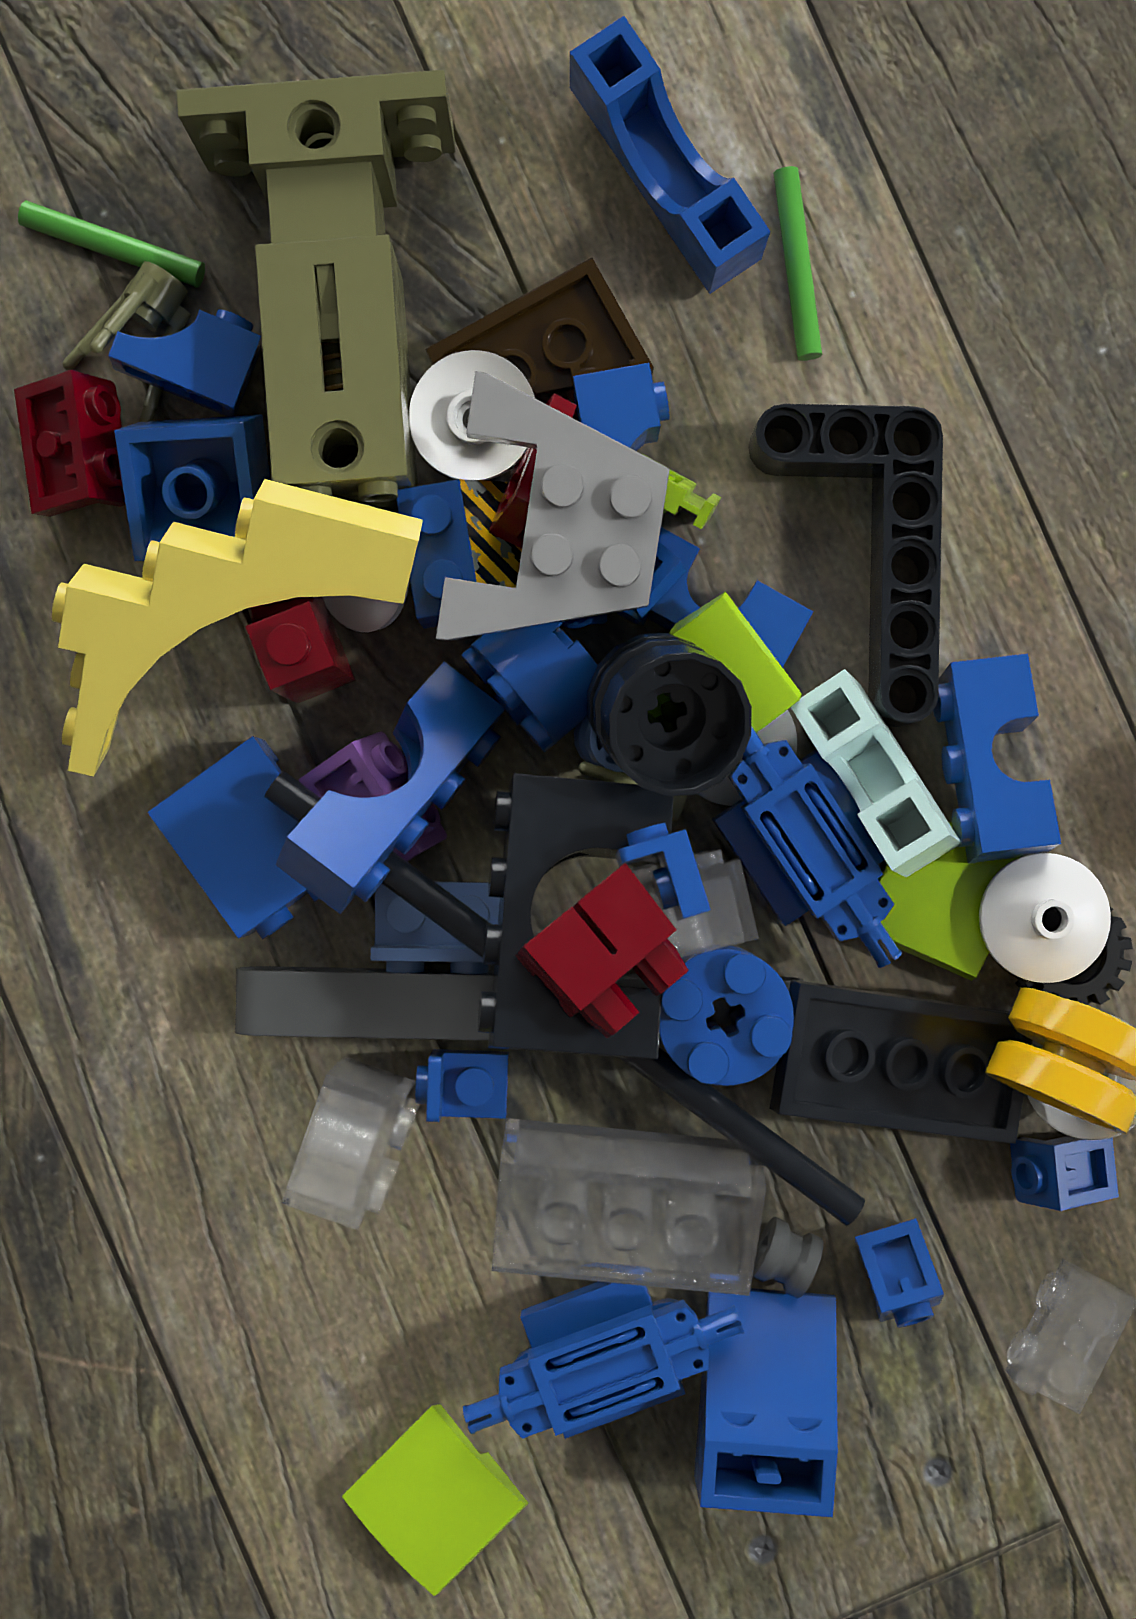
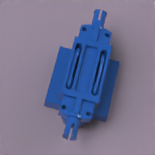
[712,726,902,968]
[463,1266,745,1439]

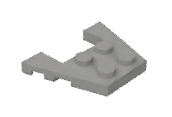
[436,371,670,641]

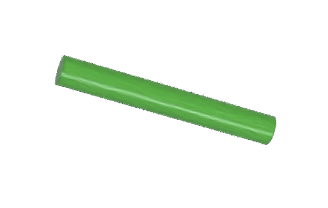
[773,166,823,361]
[18,200,205,287]

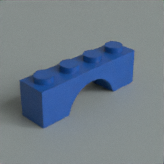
[570,16,771,294]
[275,662,505,914]

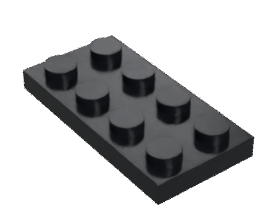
[769,979,1033,1144]

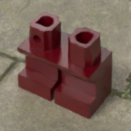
[515,863,689,1038]

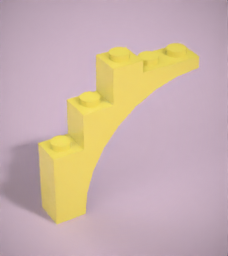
[52,479,423,777]

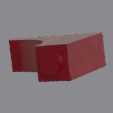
[245,597,356,703]

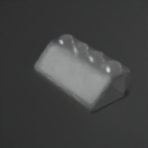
[491,1118,766,1296]

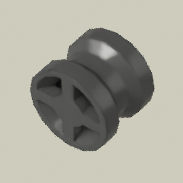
[749,1217,824,1298]

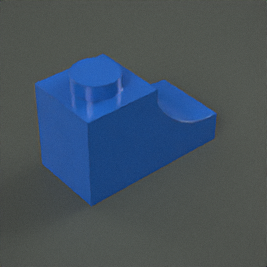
[108,309,261,417]
[573,363,669,451]

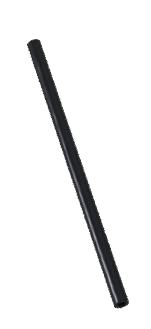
[264,771,865,1226]

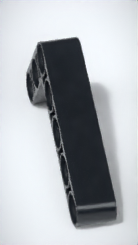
[748,404,943,727]

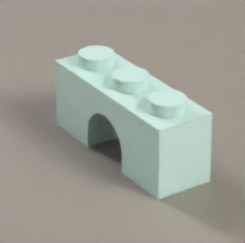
[791,669,962,877]

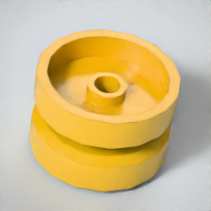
[985,988,1136,1135]

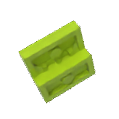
[649,591,802,733]
[877,821,1018,981]
[342,1404,529,1596]

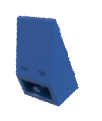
[694,1285,838,1517]

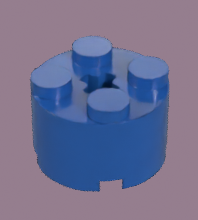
[461,621,598,752]
[659,944,794,1086]

